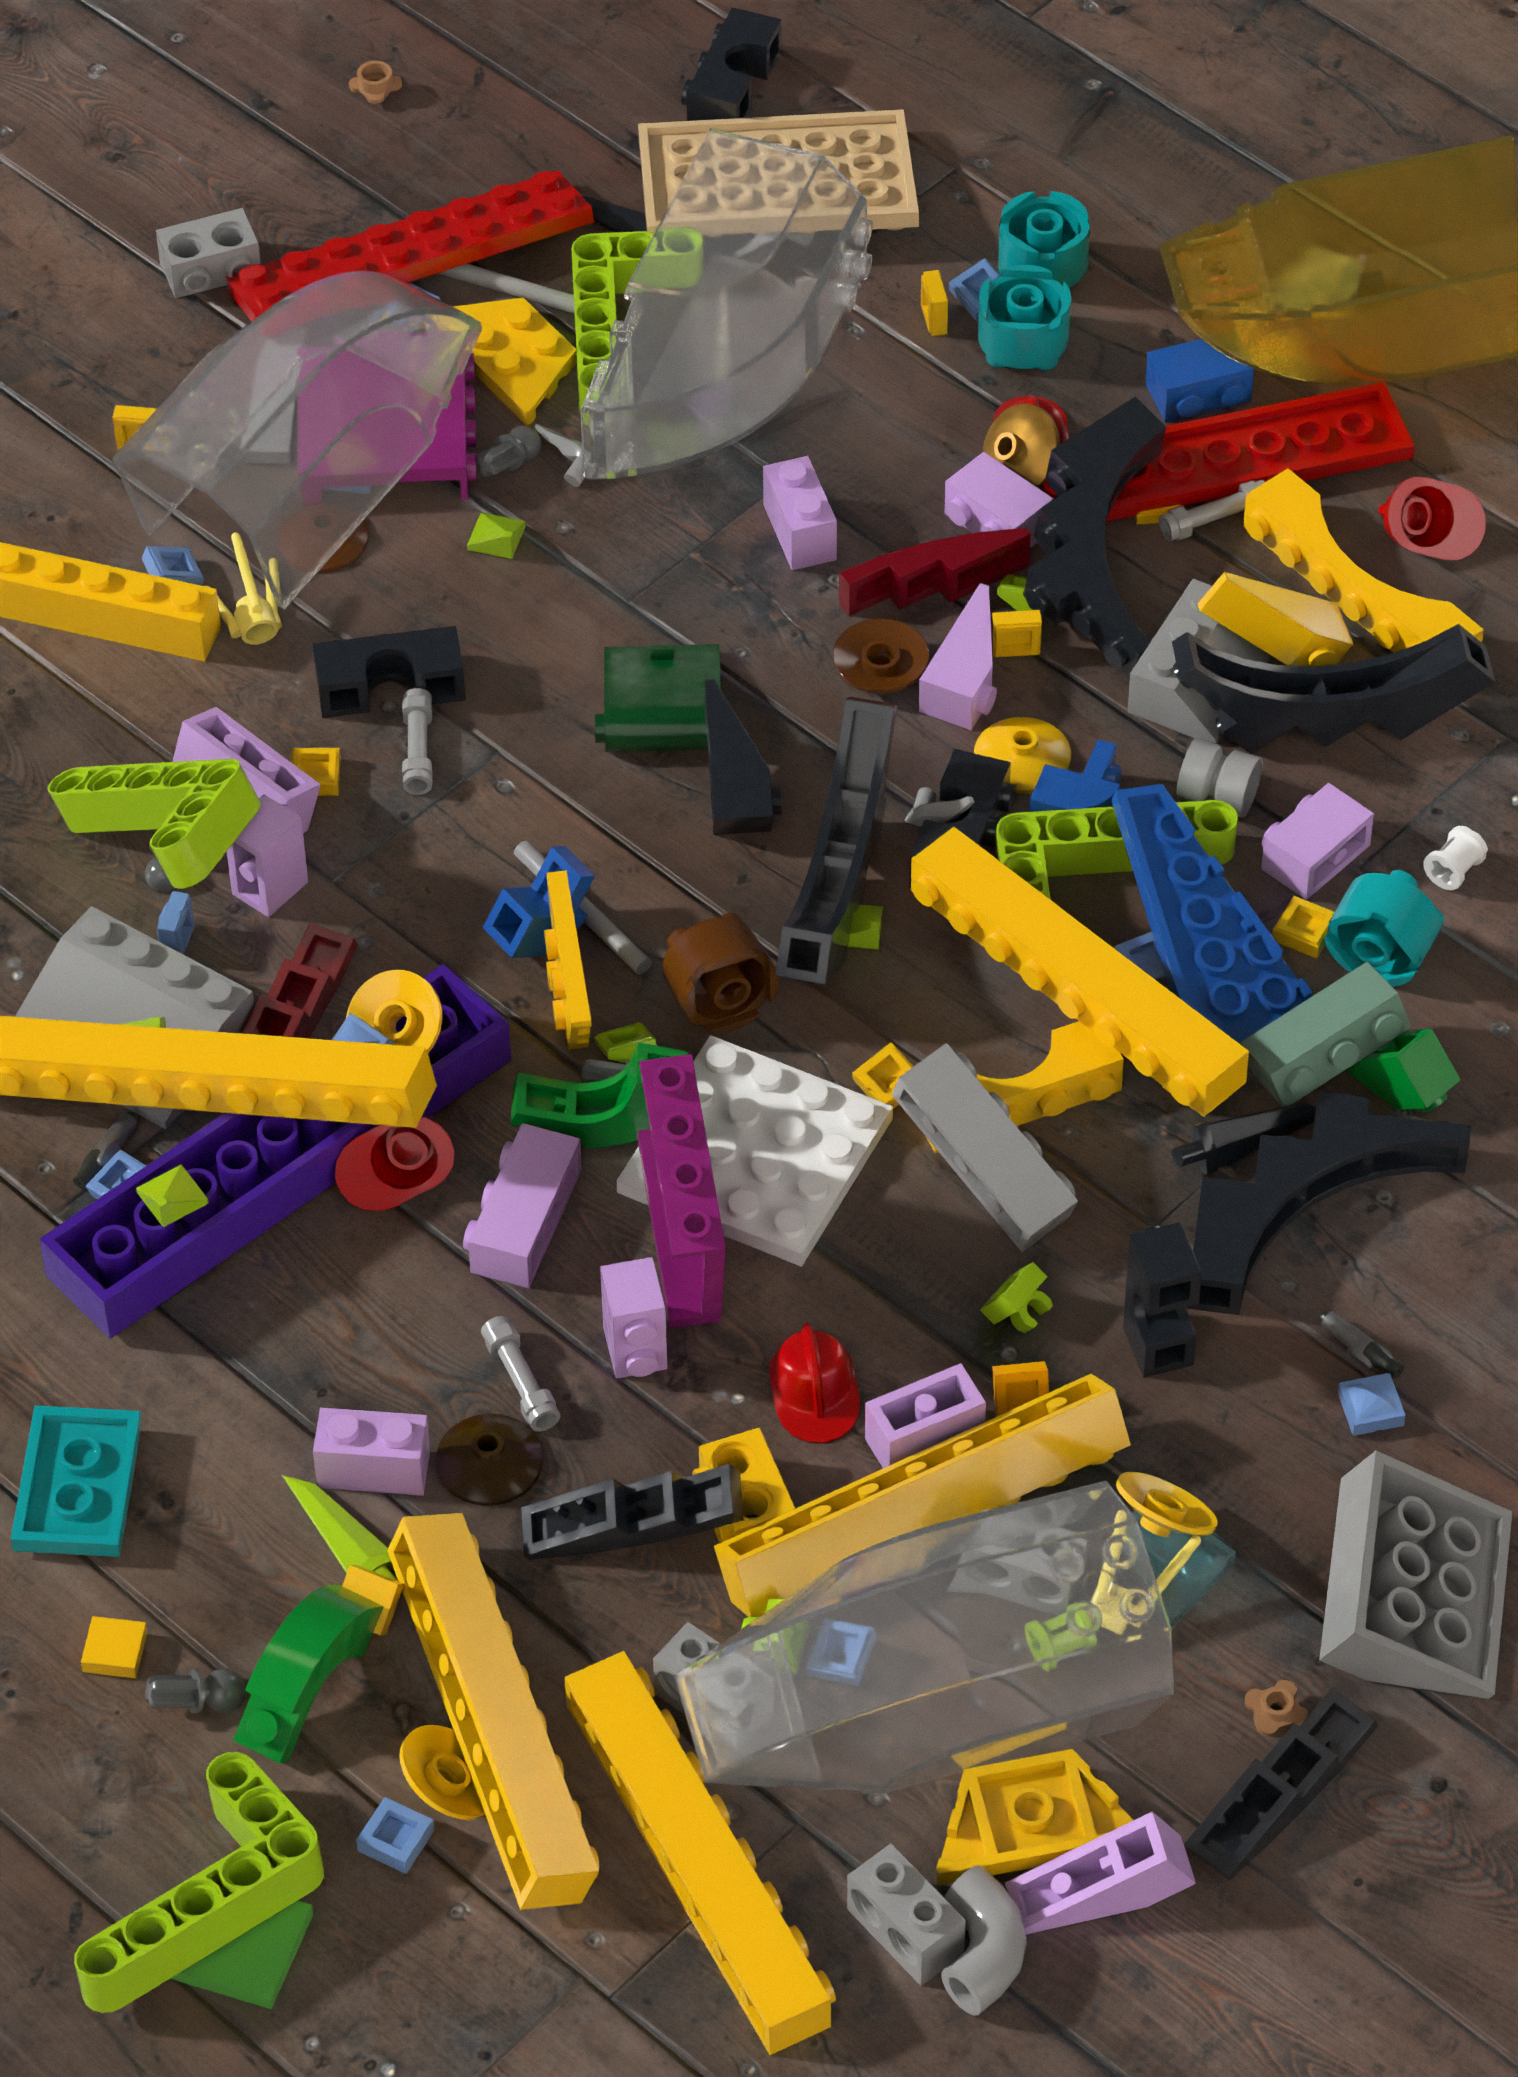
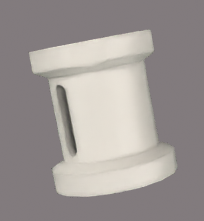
[1423,826,1488,891]

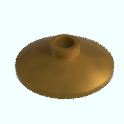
[982,404,1060,489]

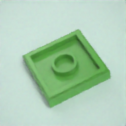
[170,1900,314,2009]

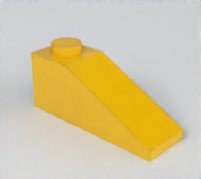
[1197,572,1354,667]

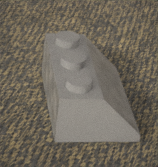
[1128,579,1273,743]

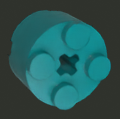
[998,191,1090,288]
[978,265,1071,370]
[1325,870,1445,987]

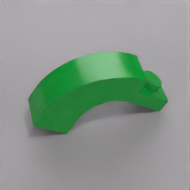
[511,1042,688,1149]
[233,1584,384,1764]

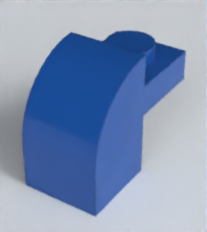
[1029,739,1122,812]
[483,846,595,958]

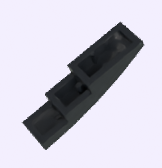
[521,1464,744,1560]
[1185,1687,1378,1880]

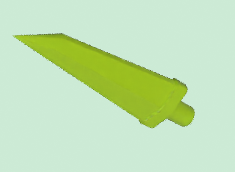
[282,1475,398,1581]

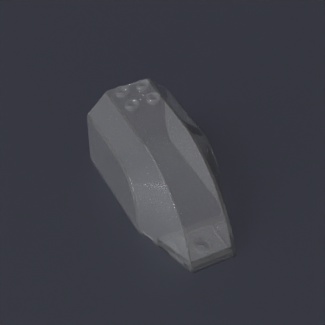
[580,128,873,480]
[112,271,482,609]
[674,1481,1174,1794]

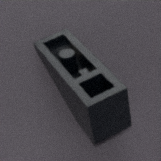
[704,679,782,835]

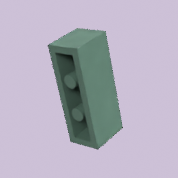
[1240,962,1411,1107]

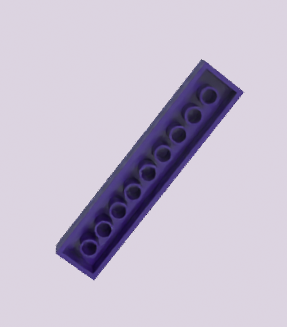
[39,964,512,1339]

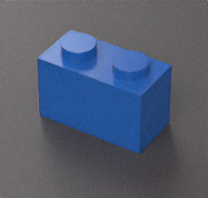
[1145,331,1254,422]

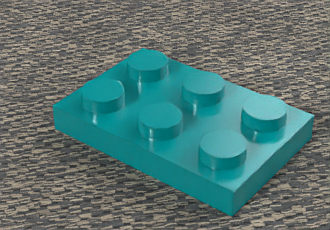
[10,1405,142,1557]

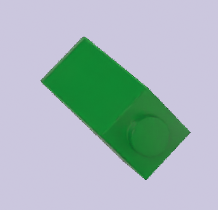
[1344,1029,1461,1112]

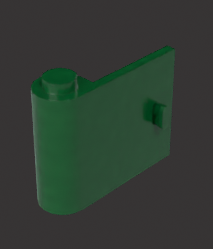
[595,644,721,752]

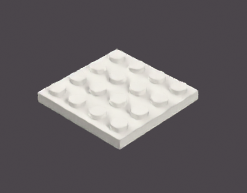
[616,1035,893,1267]

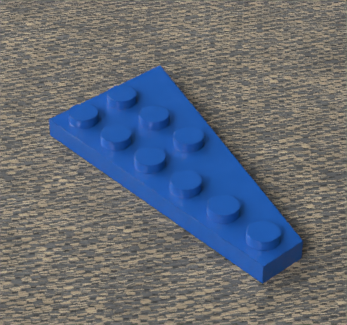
[1111,784,1313,1045]

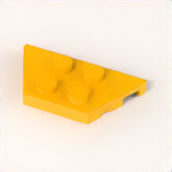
[424,297,577,426]
[544,870,592,1050]
[936,1749,1133,1886]

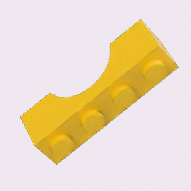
[926,1021,1124,1154]

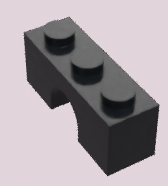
[681,7,782,121]
[312,626,466,718]
[909,749,1017,888]
[1123,1222,1202,1378]

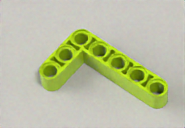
[571,230,704,425]
[48,759,261,889]
[995,800,1238,900]
[74,1752,324,2013]

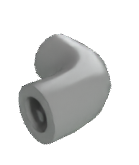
[941,1865,1027,2016]

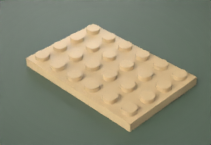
[638,109,919,240]

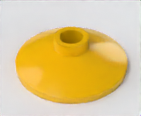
[974,717,1071,794]
[346,970,442,1053]
[1116,1472,1218,1537]
[399,1725,485,1820]

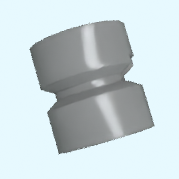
[1176,738,1263,818]

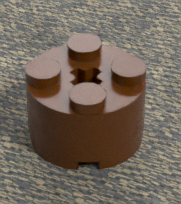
[662,913,779,1033]

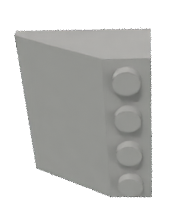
[15,906,254,1129]
[1319,1451,1512,1699]

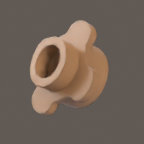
[349,61,402,104]
[1245,1680,1309,1737]

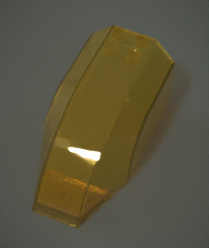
[1159,135,1518,385]

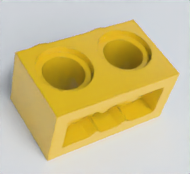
[693,1427,795,1543]

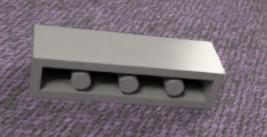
[892,1043,1078,1252]

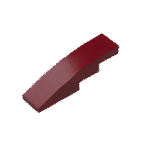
[839,528,1031,616]
[242,923,358,1038]

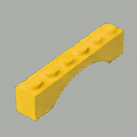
[1243,468,1484,653]

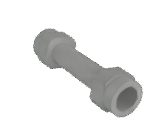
[1159,480,1265,542]
[402,688,433,795]
[481,1316,560,1432]

